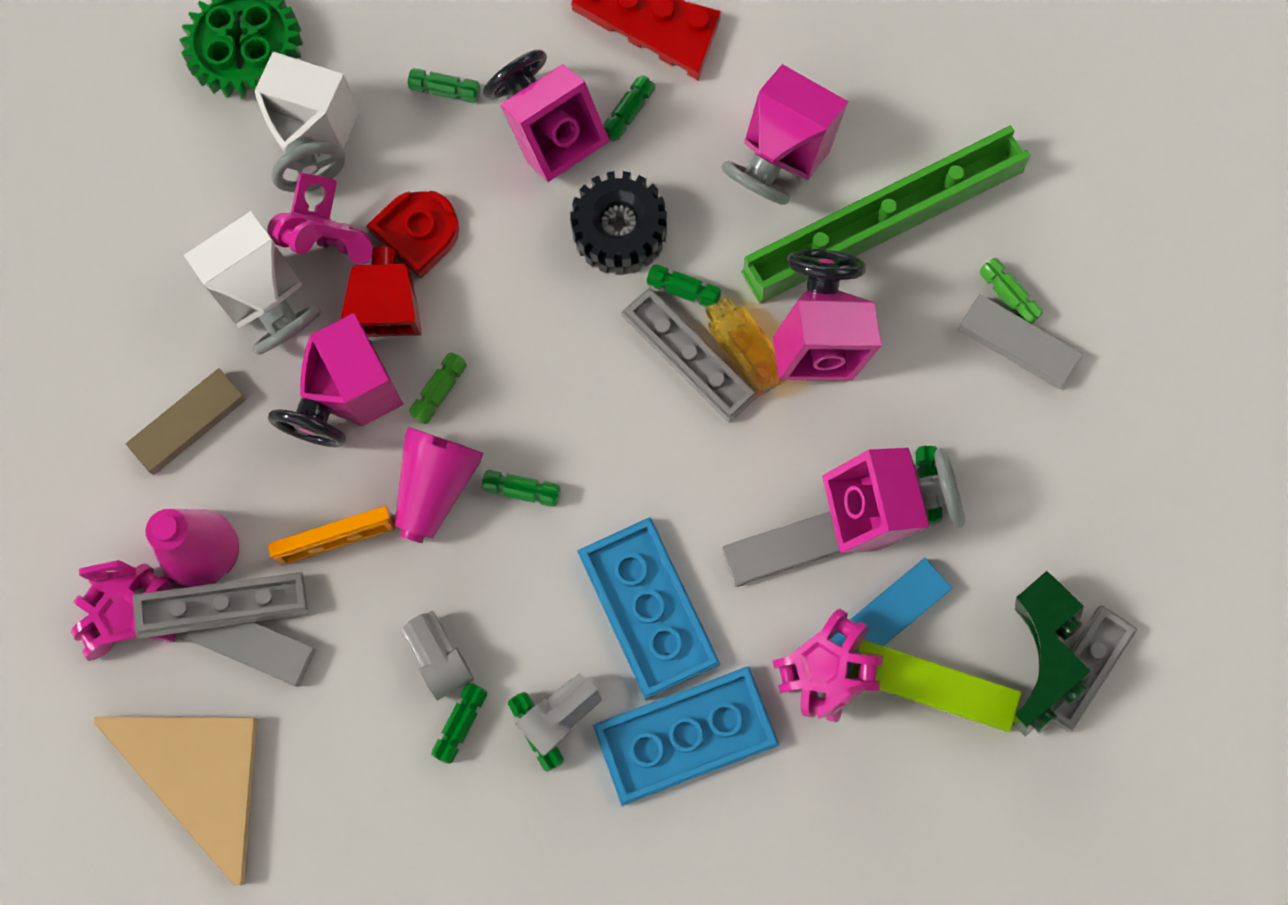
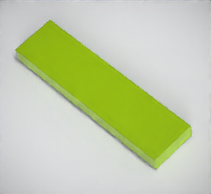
[848,640,1021,732]

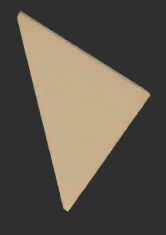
[94,717,258,886]

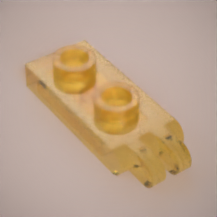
[705,297,787,397]

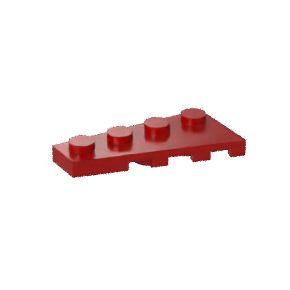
[571,0,721,81]

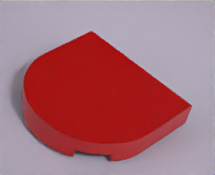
[366,190,459,278]

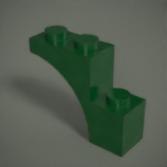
[1013,571,1091,737]

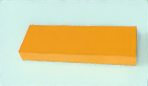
[267,506,396,566]

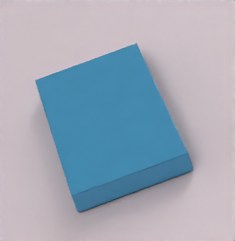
[577,517,720,700]
[593,666,780,806]

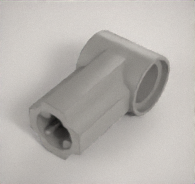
[401,611,474,701]
[516,673,602,757]

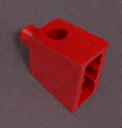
[340,246,422,337]

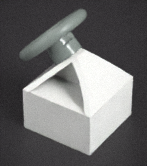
[255,52,360,193]
[184,211,321,355]

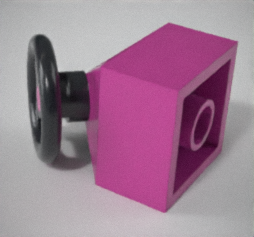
[483,49,610,182]
[772,249,882,380]
[268,313,404,448]

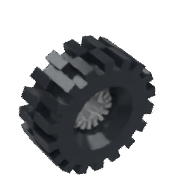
[570,171,667,275]

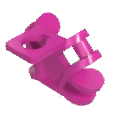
[267,172,372,264]
[71,560,177,661]
[772,608,883,722]

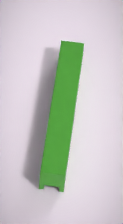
[741,125,1031,304]

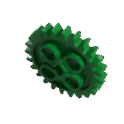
[180,0,303,99]

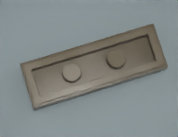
[125,368,247,475]

